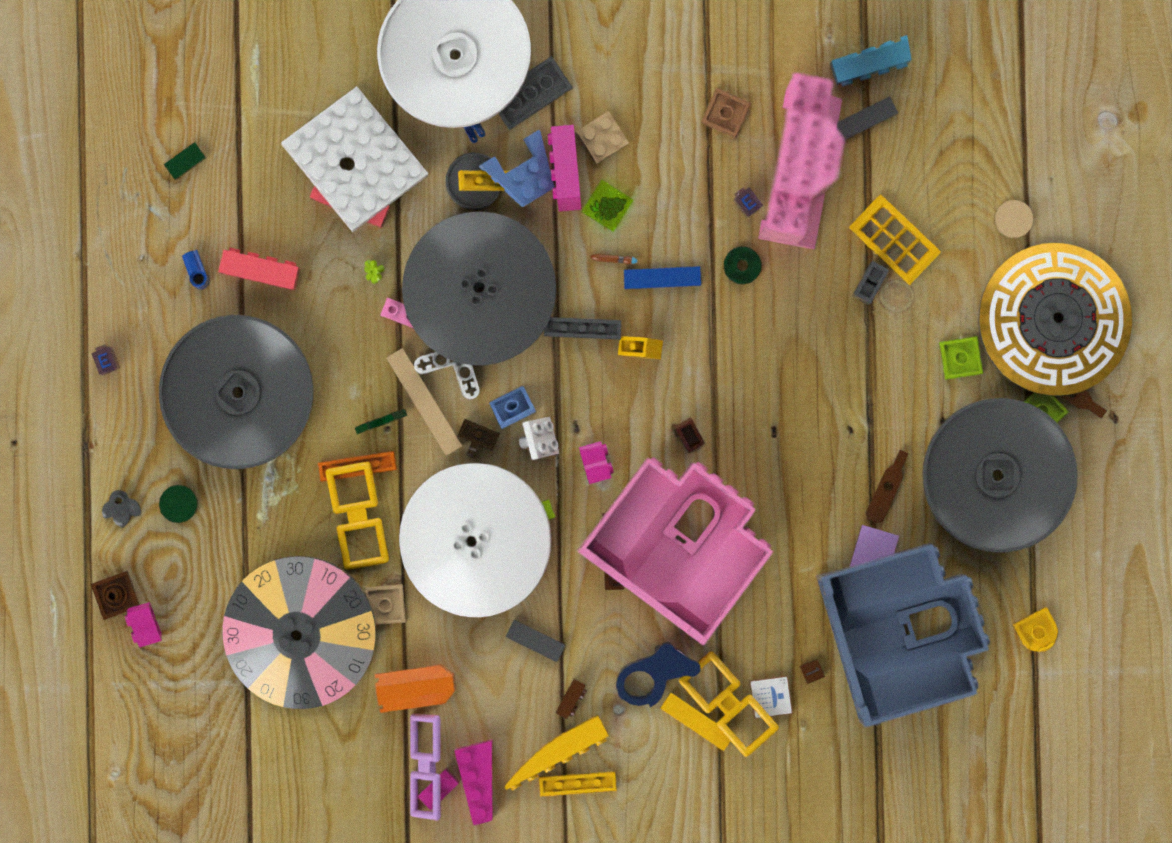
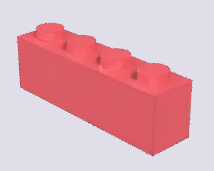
[218,247,300,291]

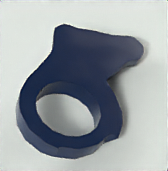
[616,642,701,707]

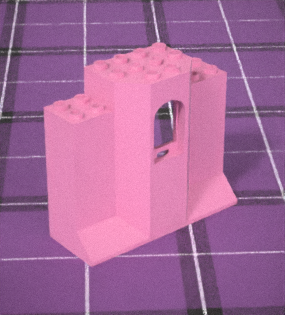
[758,73,844,249]
[577,457,773,646]

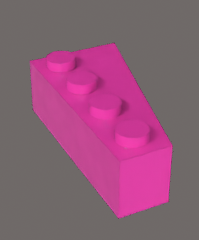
[548,125,581,212]
[454,739,493,826]

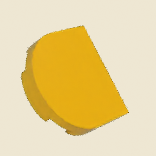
[1012,607,1058,652]

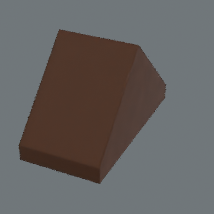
[674,417,705,453]

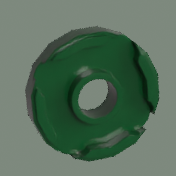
[723,246,762,285]

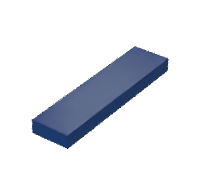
[624,266,701,289]

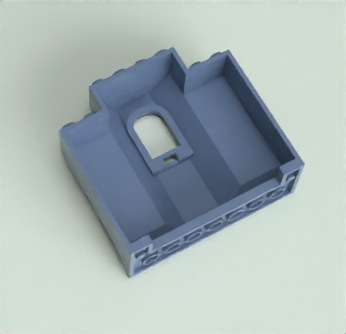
[816,543,990,727]

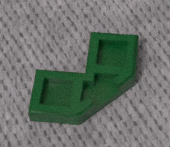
[355,409,408,434]

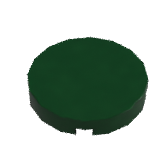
[159,485,198,523]

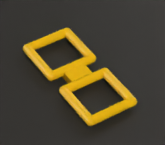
[326,462,389,570]
[679,651,779,757]

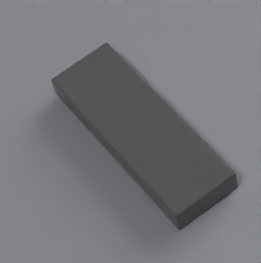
[506,620,565,662]

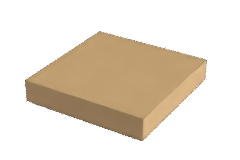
[364,584,406,625]

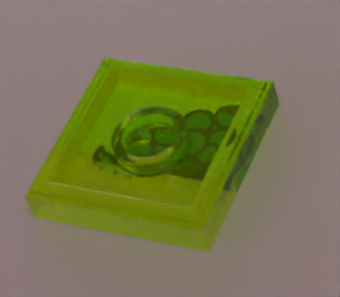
[581,179,634,232]

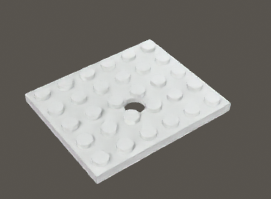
[281,87,428,232]

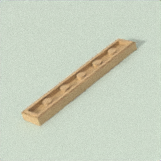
[386,348,462,456]

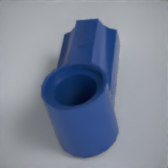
[182,250,210,290]

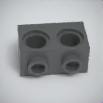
[852,261,889,305]

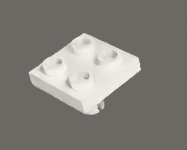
[519,417,559,460]

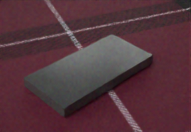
[498,56,573,131]

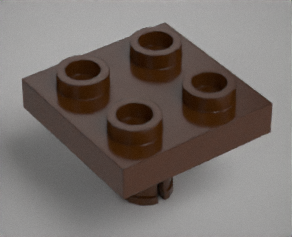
[90,571,140,620]

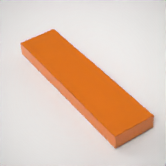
[318,451,397,482]

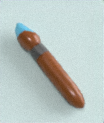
[590,254,637,265]

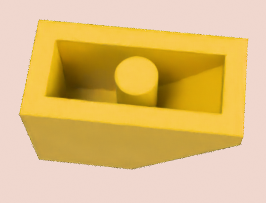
[618,336,663,360]

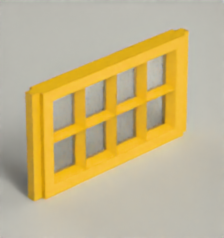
[848,194,941,285]

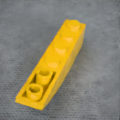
[504,714,609,790]

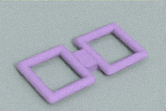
[410,713,441,820]

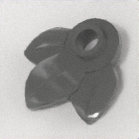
[102,490,141,528]

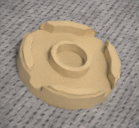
[995,200,1033,238]

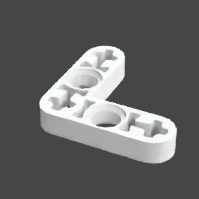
[414,352,479,400]

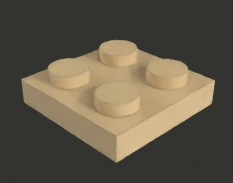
[576,111,629,164]

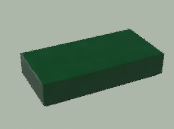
[164,142,206,180]

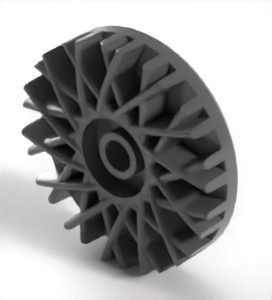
[446,152,501,210]

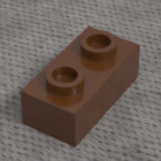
[556,678,587,719]

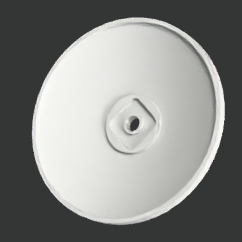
[377,0,531,128]
[399,463,551,617]

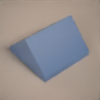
[489,386,536,429]

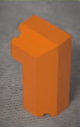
[375,664,456,713]

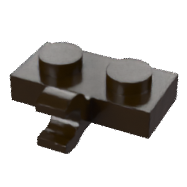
[457,419,500,458]

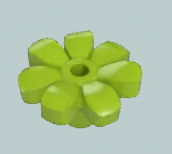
[364,260,385,284]

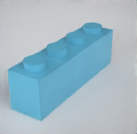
[830,35,912,87]

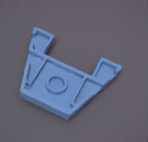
[479,130,554,207]

